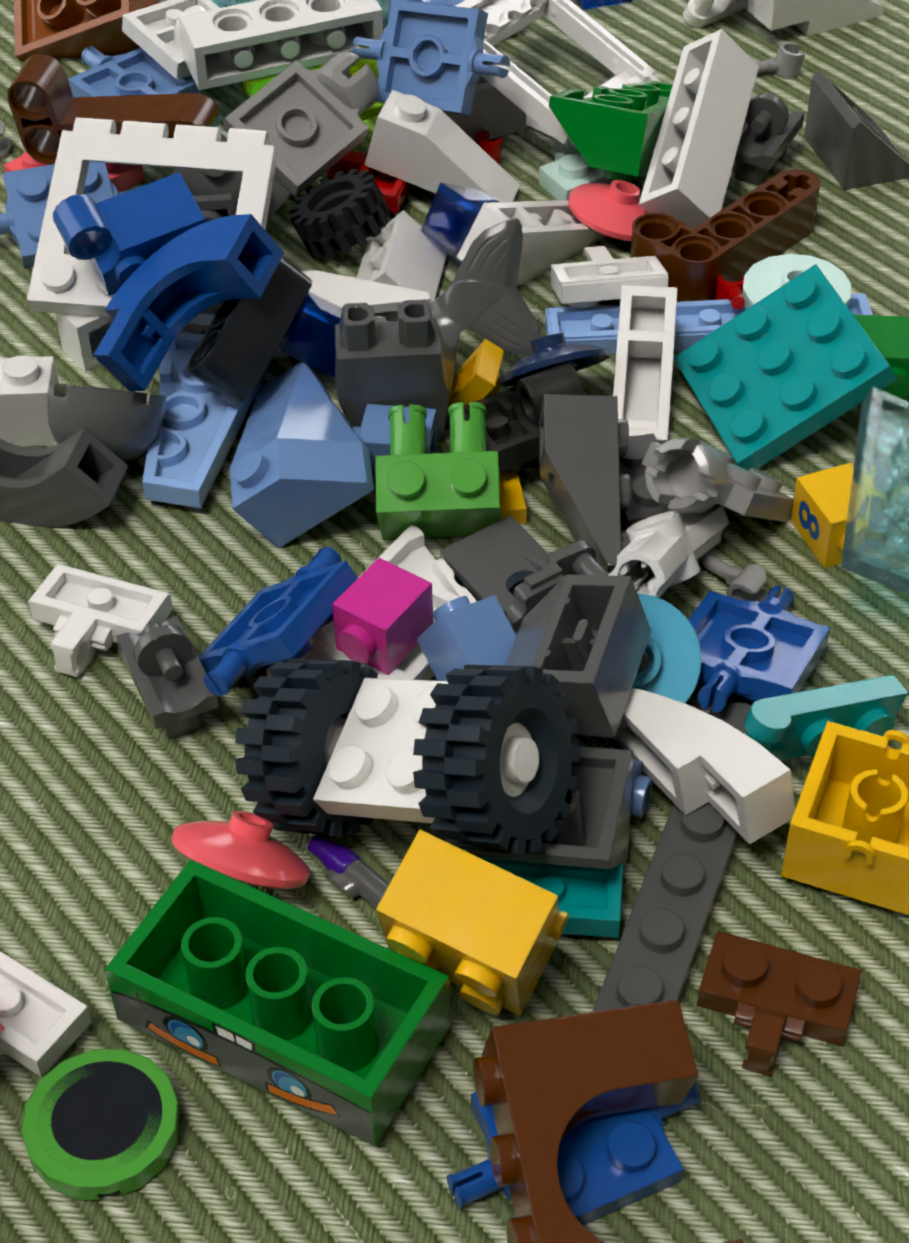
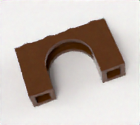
[473,999,743,1243]

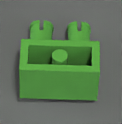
[376,402,502,540]

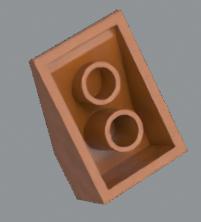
[14,0,158,61]

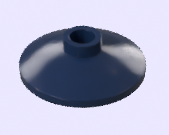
[499,333,611,386]

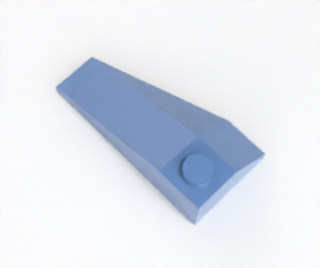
[230,360,374,548]

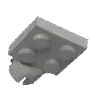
[223,52,379,197]
[641,437,794,522]

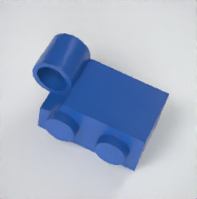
[53,172,206,295]

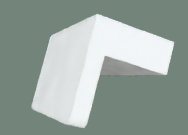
[356,210,447,302]

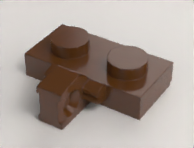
[697,931,862,1077]

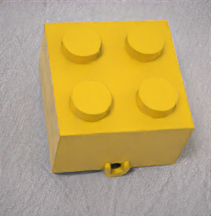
[781,721,909,915]
[376,829,569,1016]

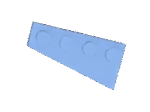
[142,331,272,508]

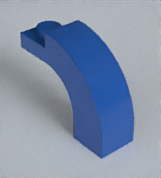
[93,214,284,391]

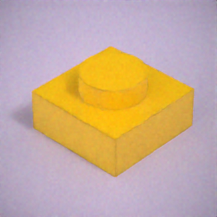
[450,339,504,406]

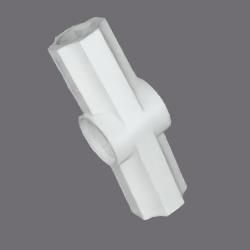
[609,504,729,598]

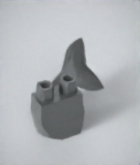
[335,218,542,444]

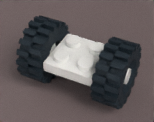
[235,659,580,855]

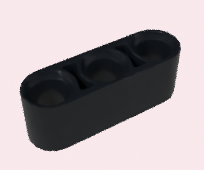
[187,257,312,406]

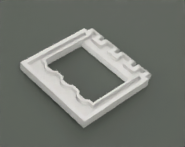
[456,0,661,148]
[27,117,277,325]

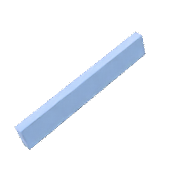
[545,293,873,354]

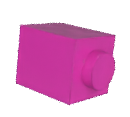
[332,558,433,676]

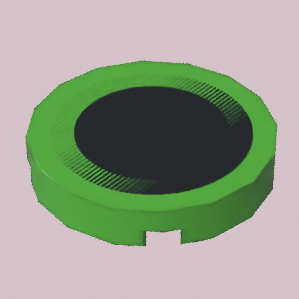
[21,1049,180,1200]

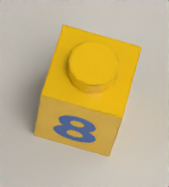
[791,462,887,568]

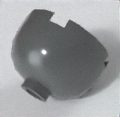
[47,382,166,462]

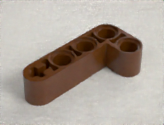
[7,54,221,164]
[630,169,820,302]

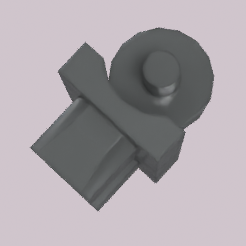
[735,93,804,185]
[116,616,219,738]

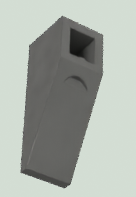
[539,394,630,573]

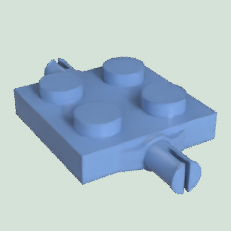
[352,0,510,116]
[68,46,201,97]
[0,162,128,268]

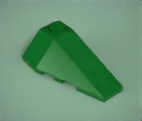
[549,81,673,182]

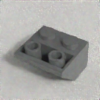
[505,574,651,738]

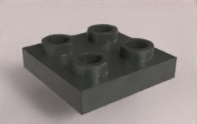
[464,362,585,473]

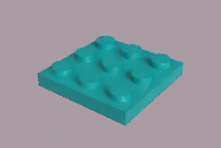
[673,264,897,471]

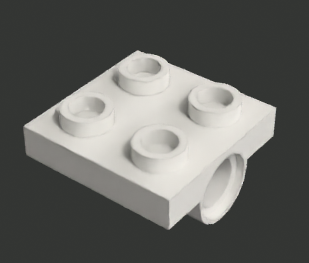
[122,0,220,80]

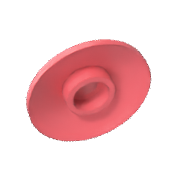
[568,180,648,242]
[171,811,310,889]

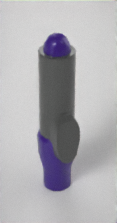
[307,835,390,908]

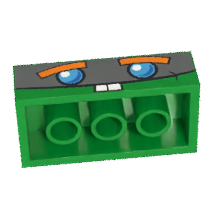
[105,859,451,1147]

